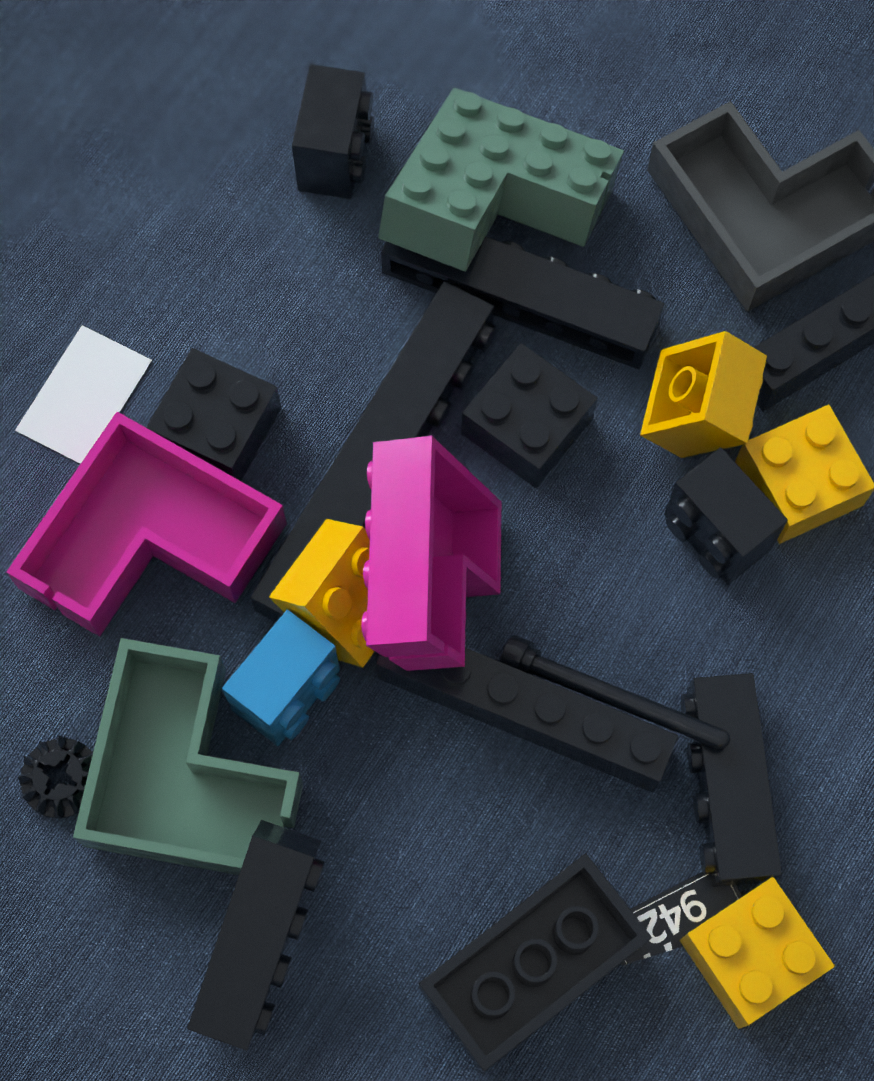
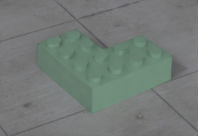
[378,87,624,272]
[73,638,303,875]

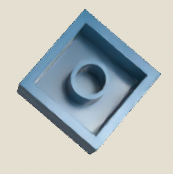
[222,609,340,746]

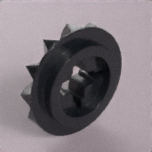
[18,736,93,818]

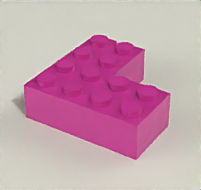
[6,412,287,637]
[361,436,502,671]

